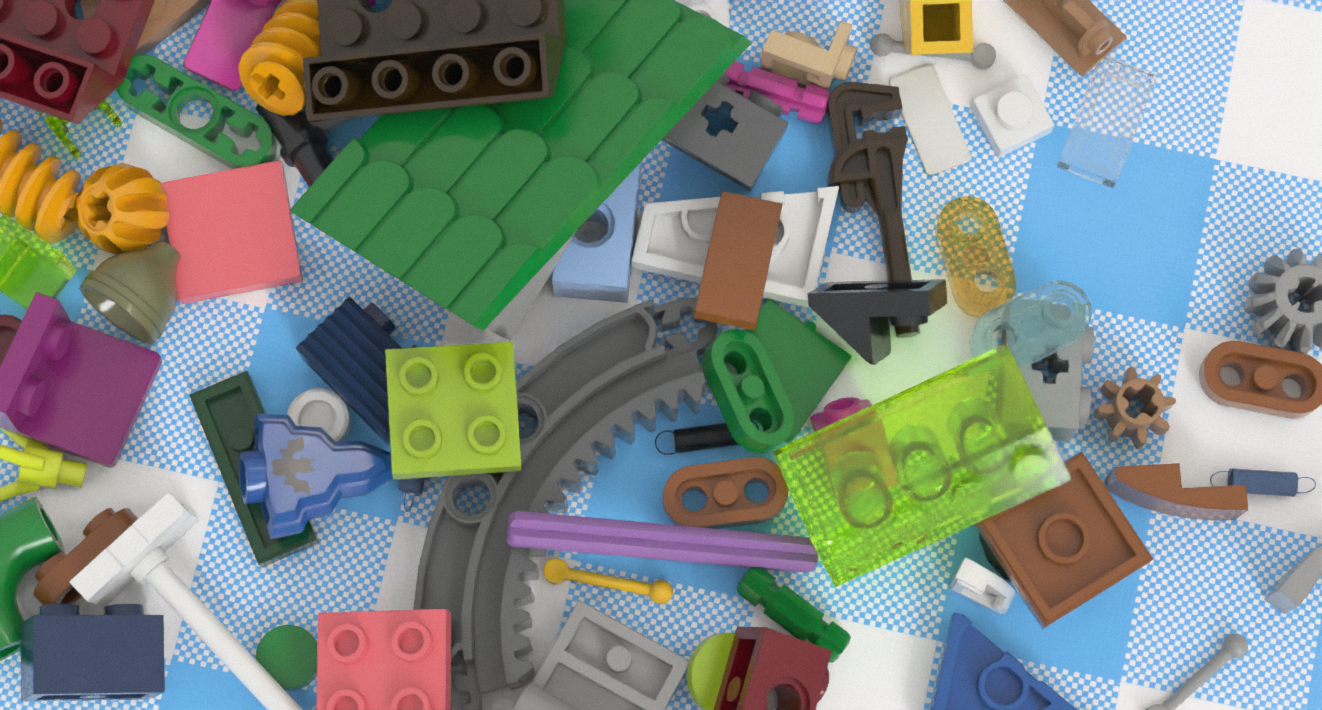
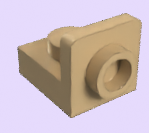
[760,20,858,91]

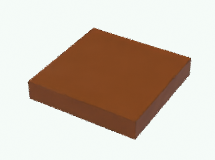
[972,451,1154,630]

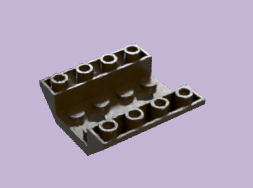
[303,0,567,122]

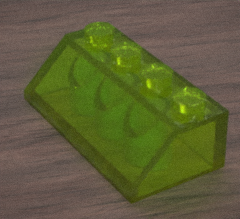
[773,343,1072,587]

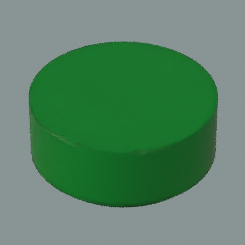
[256,625,318,691]

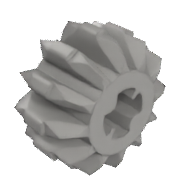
[1244,248,1322,354]

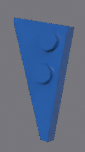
[930,612,1077,710]

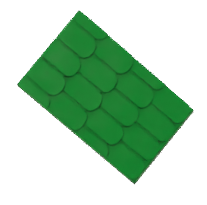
[289,0,752,341]

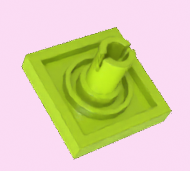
[385,341,522,480]

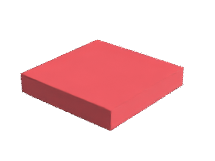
[161,160,303,305]

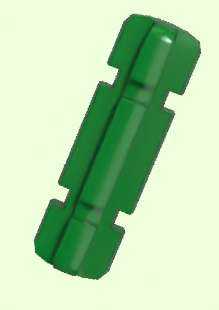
[737,567,851,663]

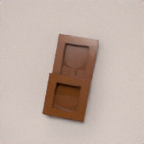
[694,191,783,331]
[1105,463,1249,521]

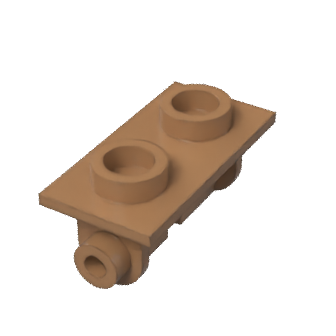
[1003,0,1127,77]

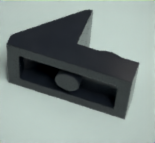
[807,279,948,365]

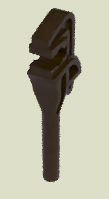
[827,82,921,338]

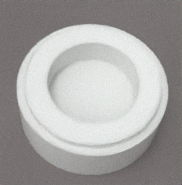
[287,388,351,442]

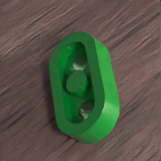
[702,329,795,453]

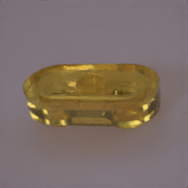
[935,196,1016,319]

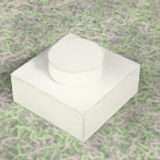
[970,74,1055,158]

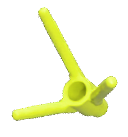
[0,428,87,502]

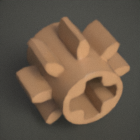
[1093,367,1176,449]

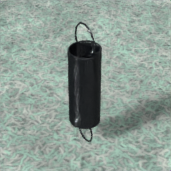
[655,420,759,455]

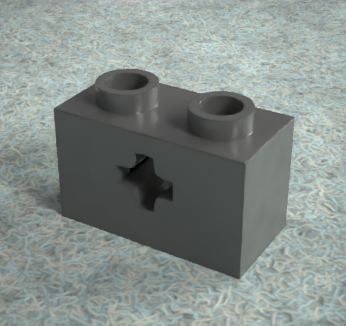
[662,73,789,192]

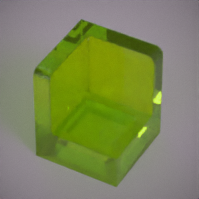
[0,213,77,309]

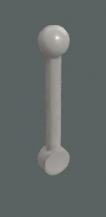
[870,33,996,70]
[1146,633,1248,710]

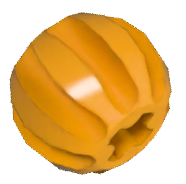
[75,163,170,255]

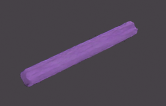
[506,511,819,572]

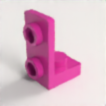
[183,0,283,92]

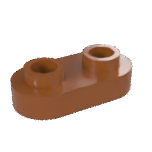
[1199,341,1322,419]
[663,457,789,529]
[33,508,138,605]

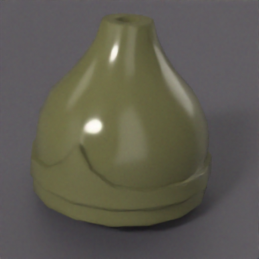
[79,241,180,345]

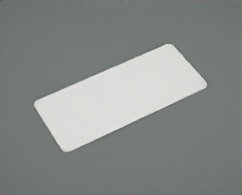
[890,64,972,175]

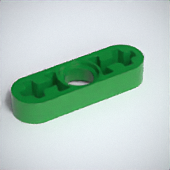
[116,54,277,169]

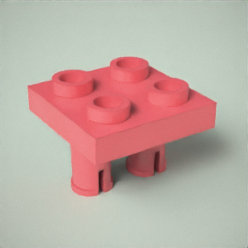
[316,609,451,710]

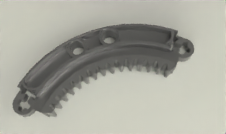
[413,298,717,710]

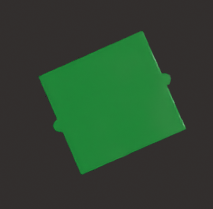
[706,299,852,445]

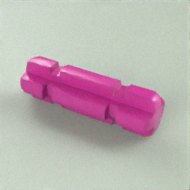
[724,61,830,124]

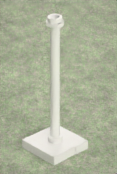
[69,491,303,710]

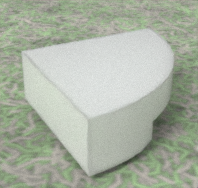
[949,557,1016,615]

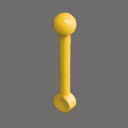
[543,558,673,604]

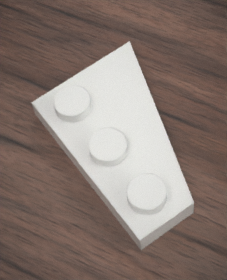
[631,186,839,308]

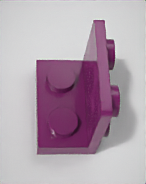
[0,292,162,468]

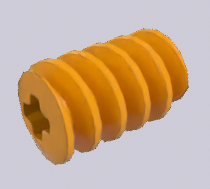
[238,0,321,116]
[0,119,83,244]

